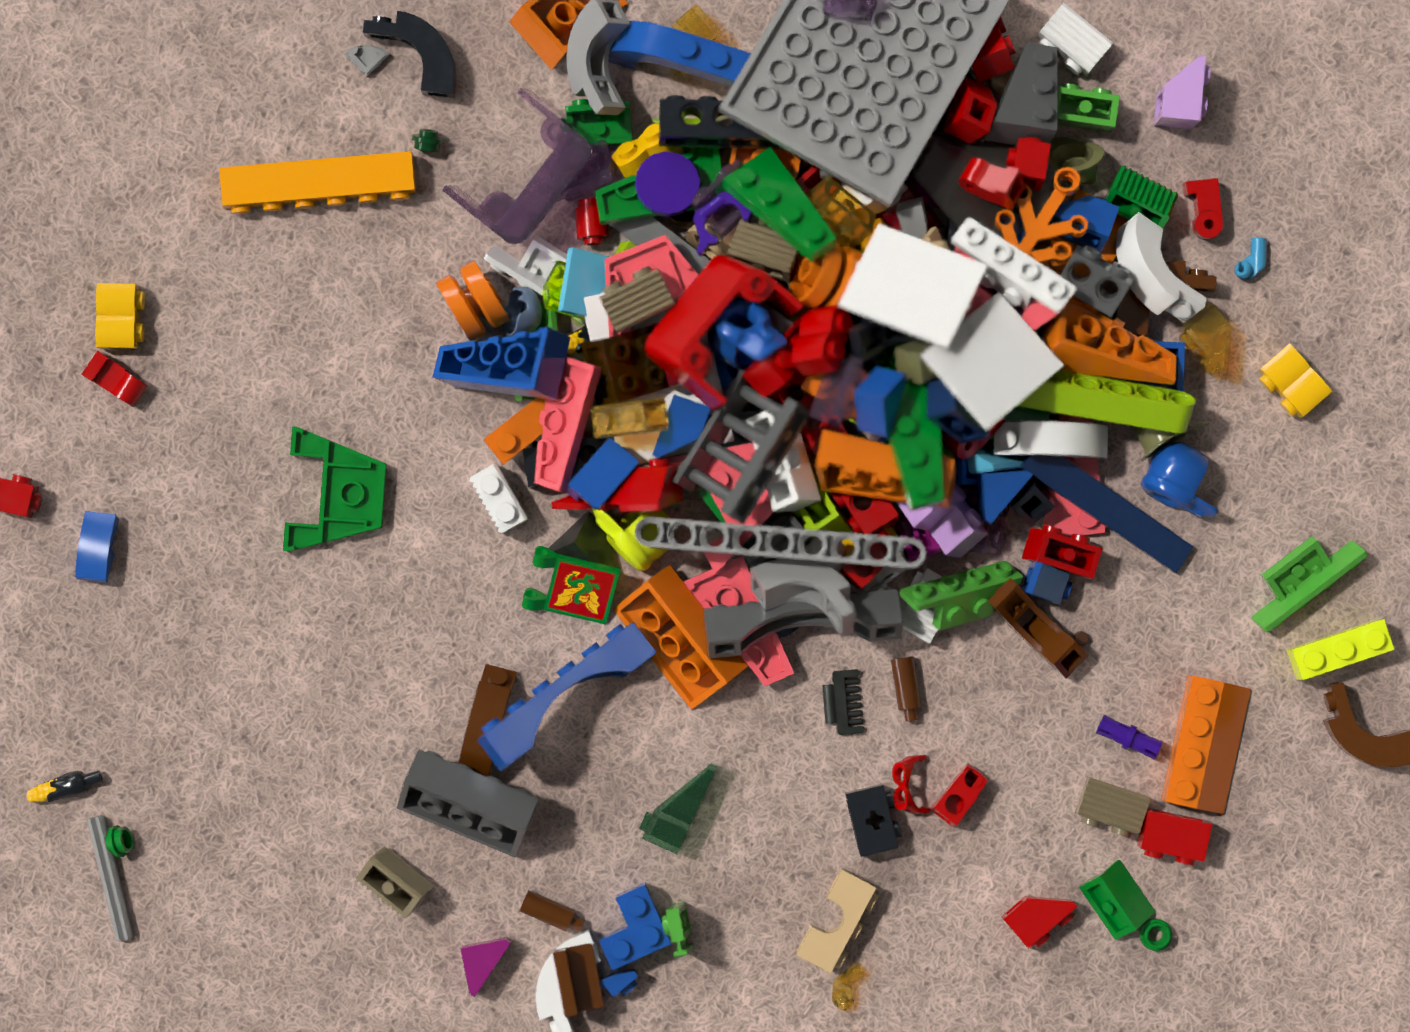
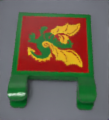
[522,546,621,625]

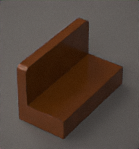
[553,943,604,1017]

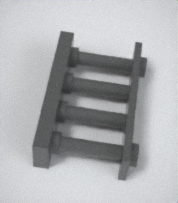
[672,369,812,525]

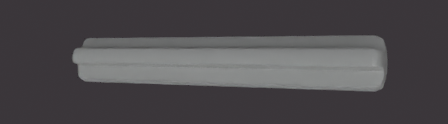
[87,815,134,942]

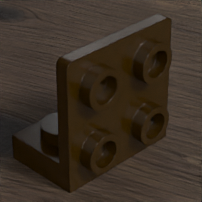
[581,325,669,406]

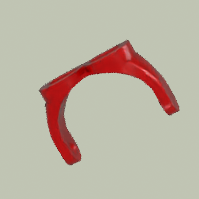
[892,755,930,814]

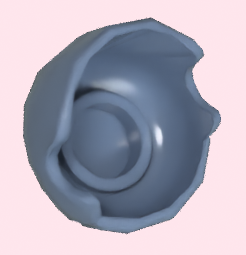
[503,287,542,336]

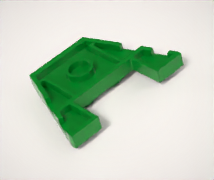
[283,426,387,552]

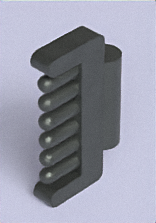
[822,669,865,735]

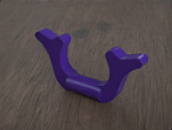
[694,192,753,256]

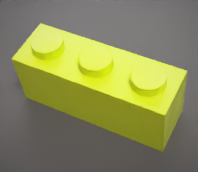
[1286,619,1395,680]

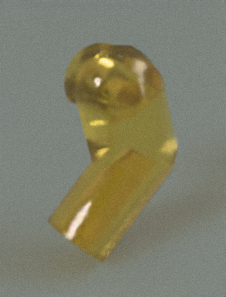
[832,962,866,1011]

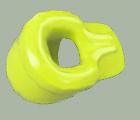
[592,508,670,571]

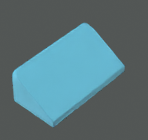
[967,447,1026,474]

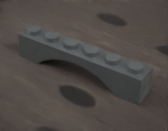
[704,588,903,658]

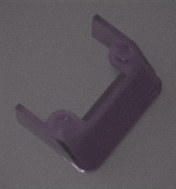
[442,88,592,244]

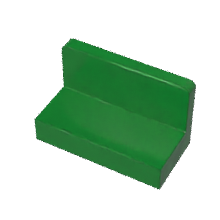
[1079,860,1155,940]

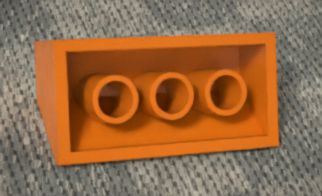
[613,564,749,710]
[1161,675,1251,814]

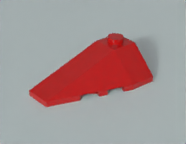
[552,457,683,511]

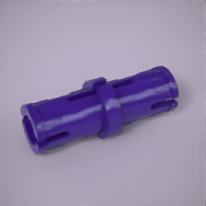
[1096,715,1163,760]

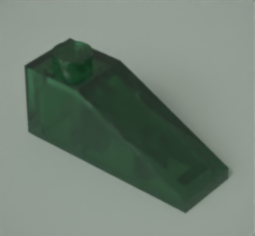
[639,763,717,855]

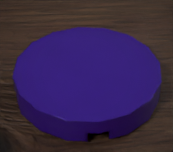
[635,151,700,217]

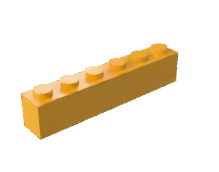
[219,151,417,214]

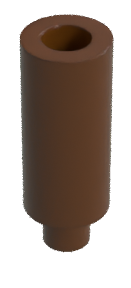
[891,656,921,722]
[519,890,584,932]

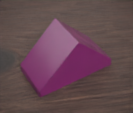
[894,512,941,563]
[460,937,512,997]

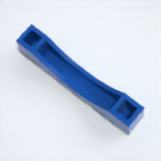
[477,622,657,771]

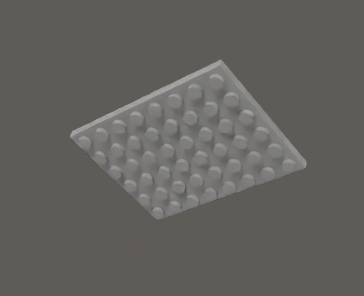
[719,0,1009,207]

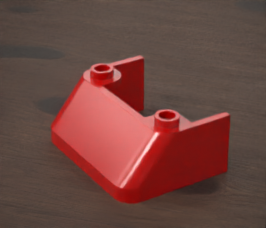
[645,255,804,411]

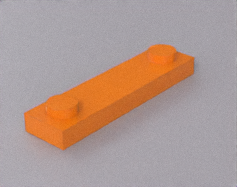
[483,360,586,465]

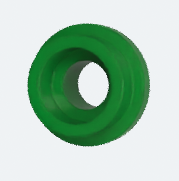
[105,825,134,858]
[1140,919,1172,951]

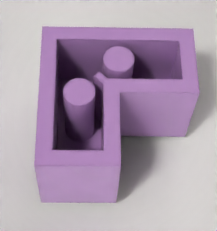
[897,483,988,558]

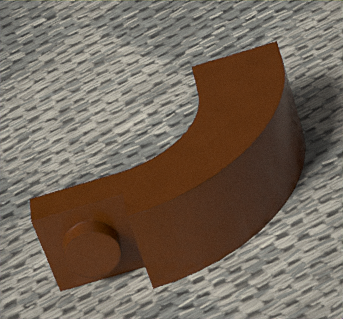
[1113,261,1217,337]
[988,578,1088,679]
[458,664,517,777]
[1323,682,1410,767]

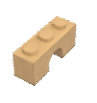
[796,868,878,974]

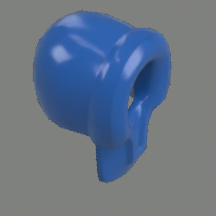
[707,297,787,370]
[1140,442,1218,518]

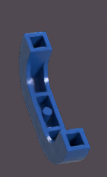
[608,21,751,87]

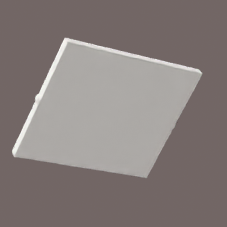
[838,224,987,349]
[921,292,1064,431]

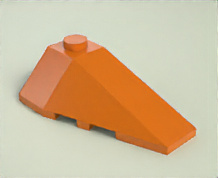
[1042,295,1176,385]

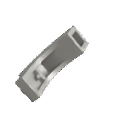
[567,0,630,115]
[750,559,856,638]

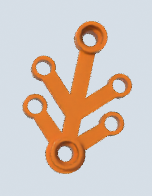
[995,167,1088,264]

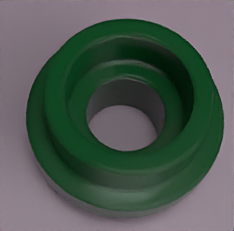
[412,129,444,152]

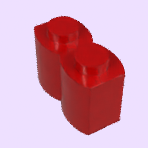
[791,305,853,376]

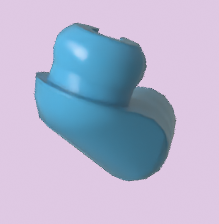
[1234,238,1267,281]

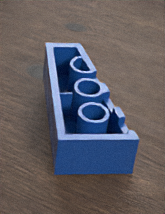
[433,327,571,400]

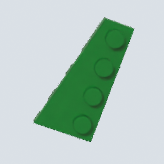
[595,147,726,225]
[722,147,837,263]
[888,379,944,511]

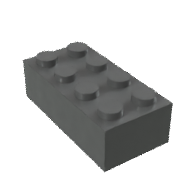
[397,749,539,857]

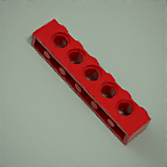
[769,370,900,535]

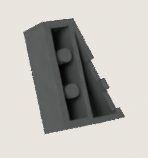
[984,43,1057,145]

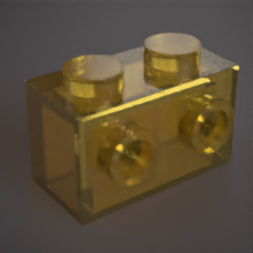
[806,175,876,248]

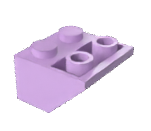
[1154,56,1211,129]

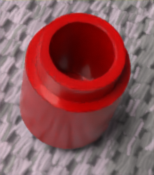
[574,198,609,246]

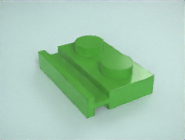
[662,902,694,957]

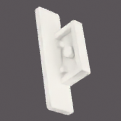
[951,217,1076,313]
[484,235,586,324]

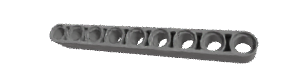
[635,517,926,569]

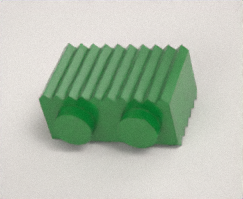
[1104,165,1178,228]

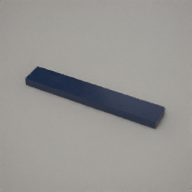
[1019,455,1193,573]

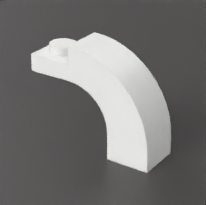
[1116,212,1207,323]
[994,421,1108,458]
[536,929,601,1032]

